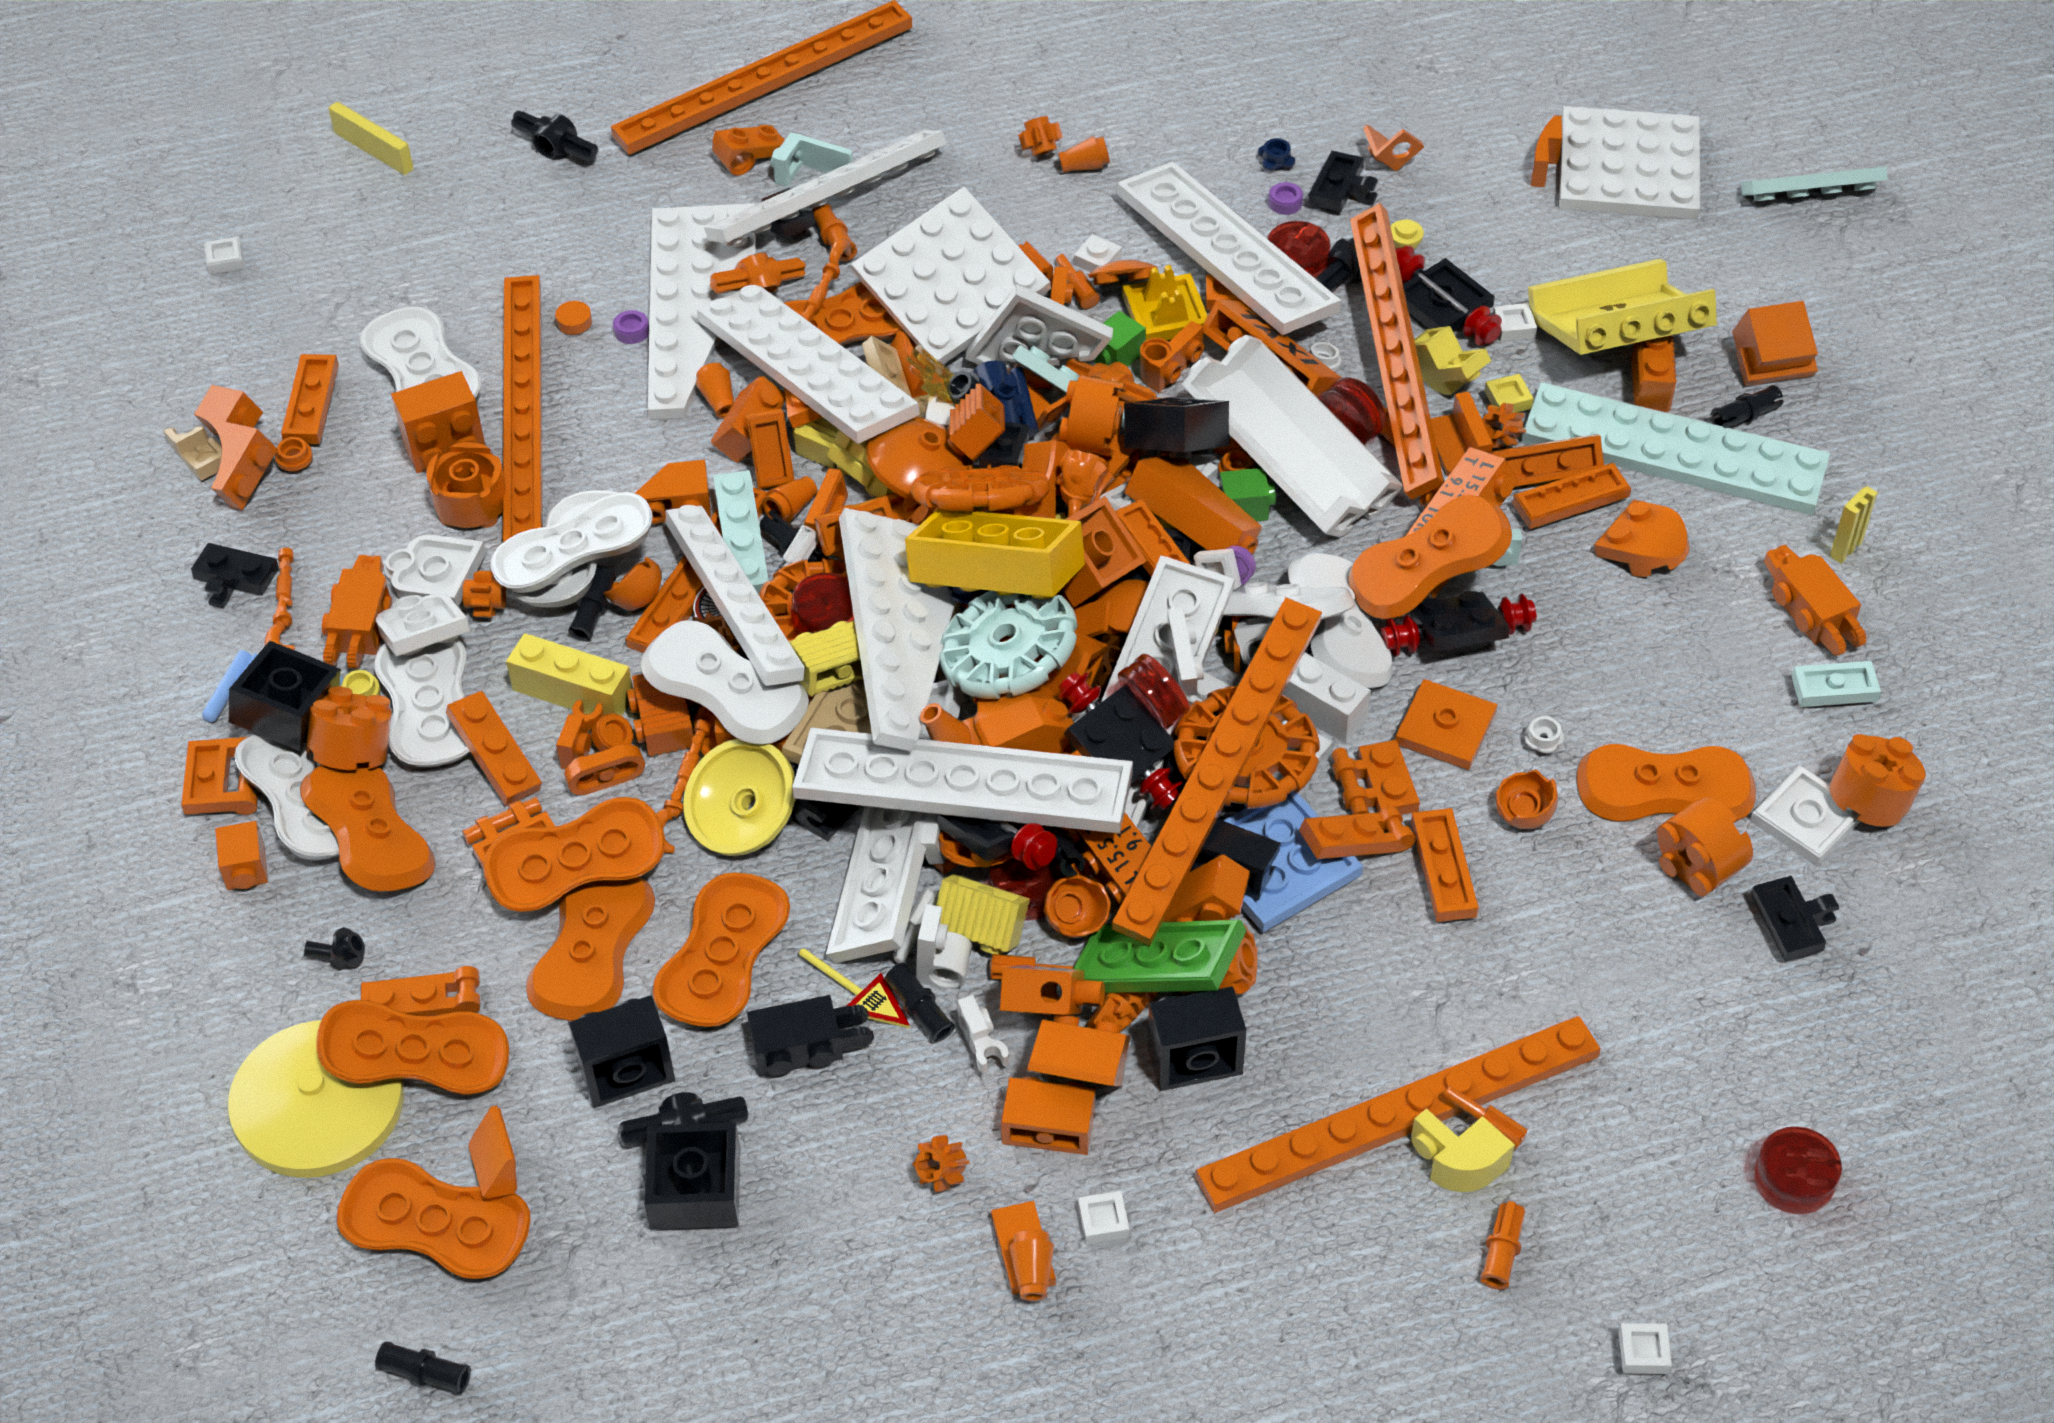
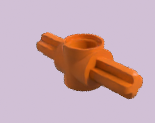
[710,253,806,294]
[1066,358,1157,403]

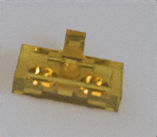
[906,344,955,403]

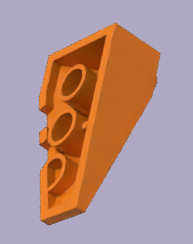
[971,666,1074,754]

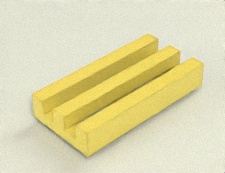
[1830,486,1878,564]

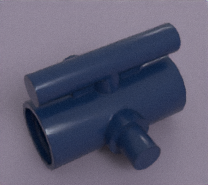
[973,360,1039,436]

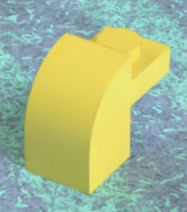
[1414,326,1491,395]
[1410,1108,1515,1192]

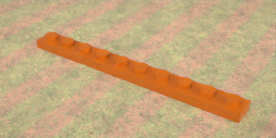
[611,0,913,155]
[1350,203,1444,500]
[503,275,543,542]
[1112,597,1322,946]
[1195,1016,1601,1214]

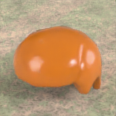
[603,557,662,611]
[1496,769,1558,829]
[1043,875,1111,938]

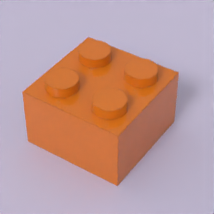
[391,371,486,473]

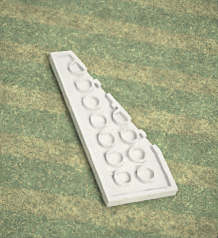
[647,203,757,420]
[839,508,955,751]

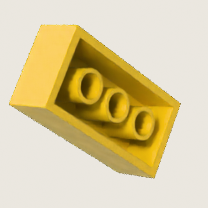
[905,508,1085,599]

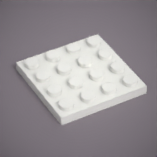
[1559,106,1700,220]
[851,187,1051,369]

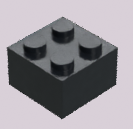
[1124,397,1229,458]
[229,640,341,751]
[1147,986,1247,1091]
[568,995,675,1109]
[644,1122,741,1230]

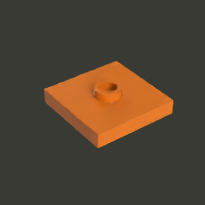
[1395,679,1498,770]

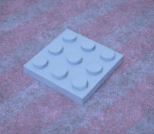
[1224,791,1363,933]

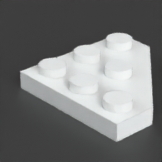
[965,284,1113,368]

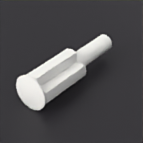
[782,525,819,566]
[893,888,939,964]

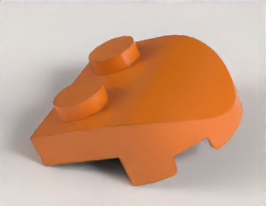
[1594,500,1690,577]

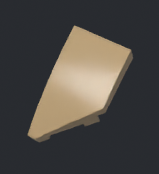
[163,426,222,481]

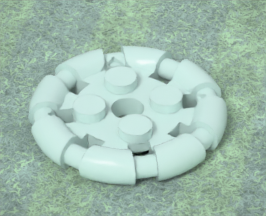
[939,591,1078,699]

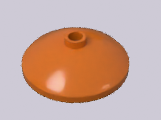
[866,417,974,502]

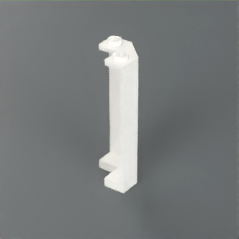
[1182,335,1403,537]

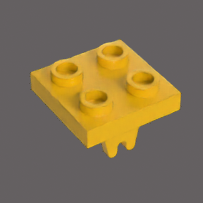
[1122,265,1208,340]

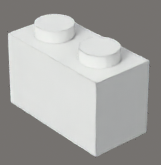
[1283,653,1371,744]

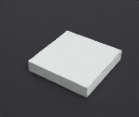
[1750,765,1861,866]

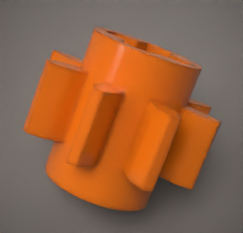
[1018,116,1063,156]
[1481,403,1526,449]
[463,571,507,617]
[912,1135,970,1192]

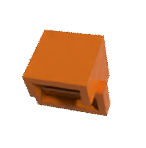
[1732,300,1818,387]

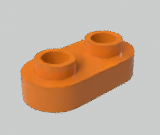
[564,744,645,795]

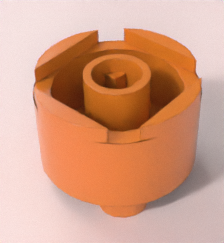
[1059,375,1126,457]
[426,442,506,528]
[306,686,392,770]
[1829,734,1926,827]
[1656,797,1753,897]

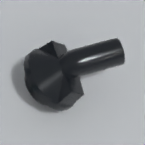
[303,927,365,968]

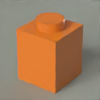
[215,820,268,890]

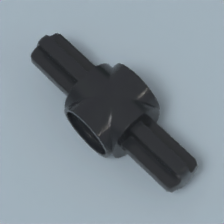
[511,110,599,162]
[1315,238,1362,292]
[619,1092,748,1146]

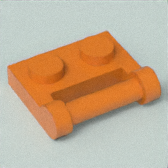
[181,737,258,815]

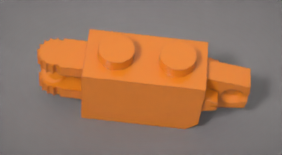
[1764,545,1867,656]
[322,555,392,669]

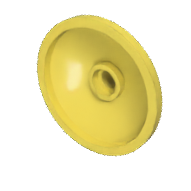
[683,738,795,856]

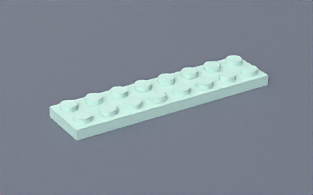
[1521,382,1830,515]

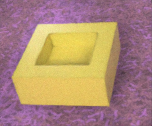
[1484,374,1534,413]

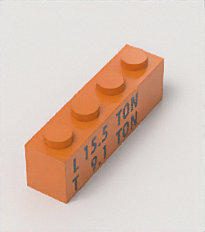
[1406,447,1518,598]
[1061,750,1152,905]

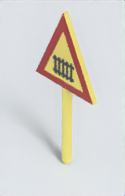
[799,949,910,1028]

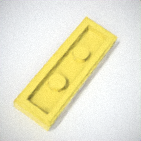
[328,102,413,175]

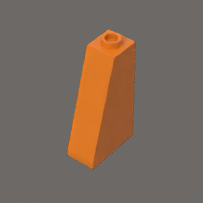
[1124,455,1262,554]

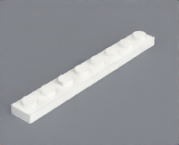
[704,130,946,246]
[665,505,805,686]

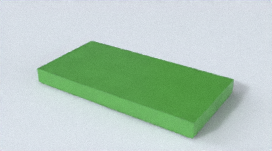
[1073,920,1247,993]

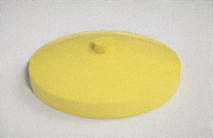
[228,1020,404,1178]

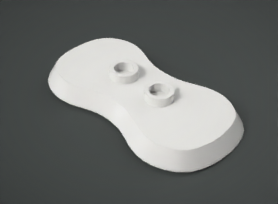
[360,306,481,398]
[512,490,618,607]
[491,492,652,593]
[1288,553,1393,688]
[1223,582,1356,619]
[641,620,809,744]
[374,638,470,767]
[235,734,339,860]

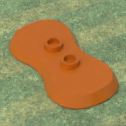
[784,282,905,346]
[1348,495,1512,619]
[1577,744,1756,822]
[300,762,435,891]
[484,797,665,912]
[653,872,790,1027]
[526,876,655,1021]
[316,1000,509,1095]
[337,1158,531,1279]

